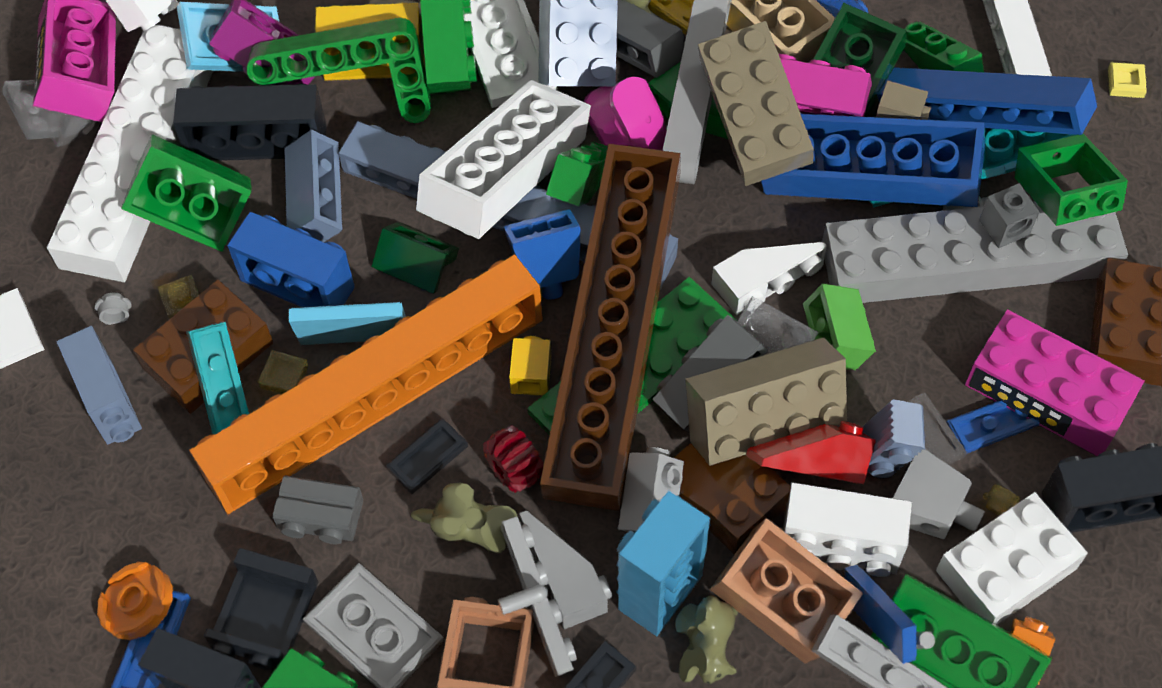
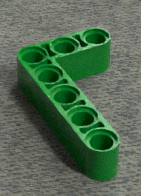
[247,18,430,123]

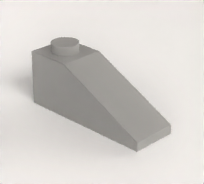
[519,511,612,629]

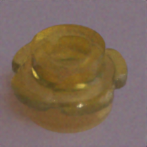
[983,484,1021,516]

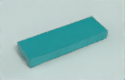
[186,322,249,435]

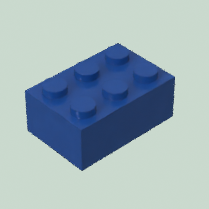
[227,212,355,308]

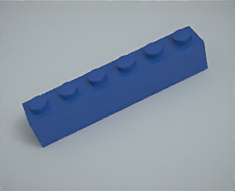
[877,68,1097,135]

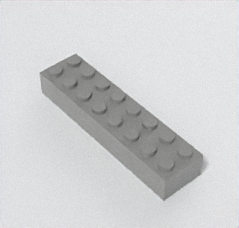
[822,201,1128,303]

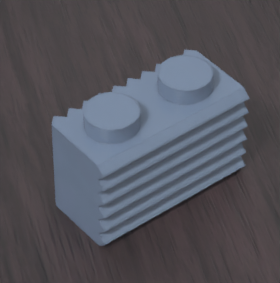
[862,399,925,478]

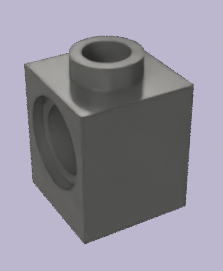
[979,183,1039,249]

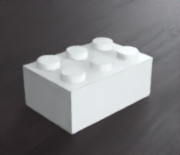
[783,483,912,577]
[936,492,1088,625]

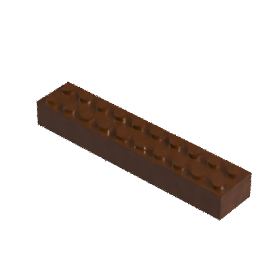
[540,144,681,511]

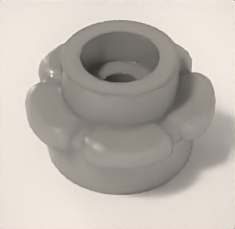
[95,292,132,325]

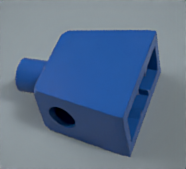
[504,209,581,299]

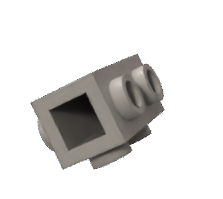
[618,447,684,533]

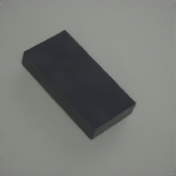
[386,418,468,495]

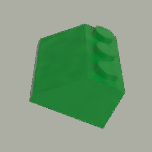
[121,134,252,252]

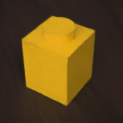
[509,336,551,395]

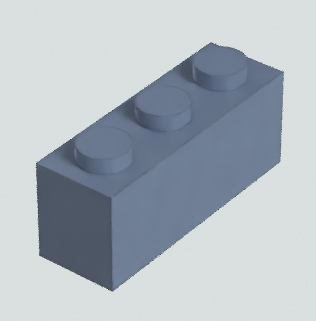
[285,130,342,242]

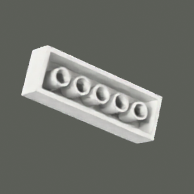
[416,80,591,239]

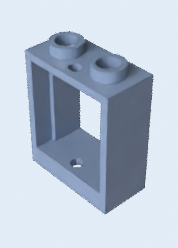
[56,326,142,445]

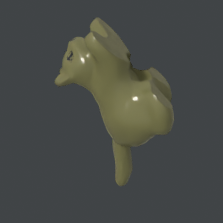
[411,482,517,553]
[675,595,738,684]

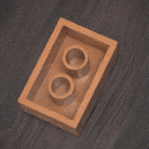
[710,518,863,664]

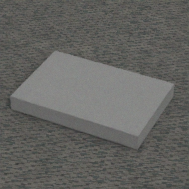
[303,563,444,688]

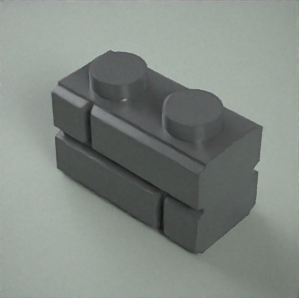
[273,475,363,544]

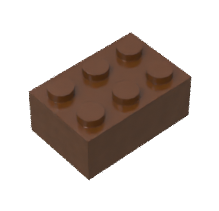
[1090,258,1162,386]
[133,280,273,414]

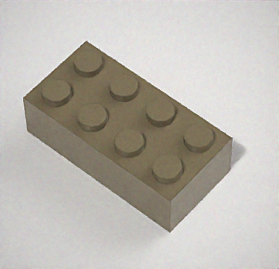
[698,21,814,186]
[685,338,847,466]

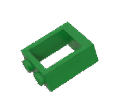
[1014,134,1128,226]

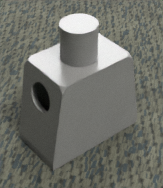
[892,449,985,539]

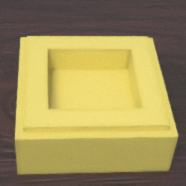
[1108,62,1147,98]

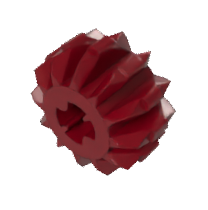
[483,425,544,493]

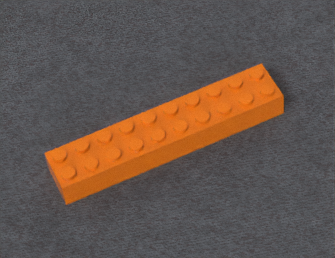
[190,255,543,515]

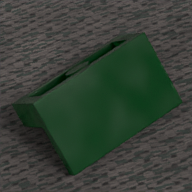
[371,222,459,294]

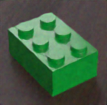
[420,0,477,94]

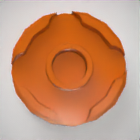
[97,562,173,640]

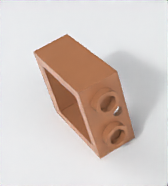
[437,597,534,688]

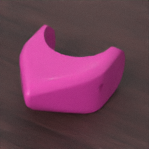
[584,77,666,151]

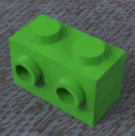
[803,284,876,370]

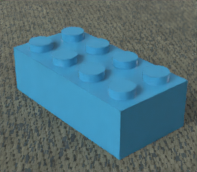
[617,490,710,636]

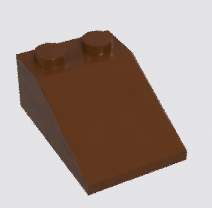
[674,443,791,555]

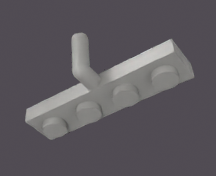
[498,516,577,677]
[811,615,947,688]

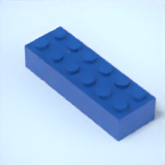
[761,114,985,207]

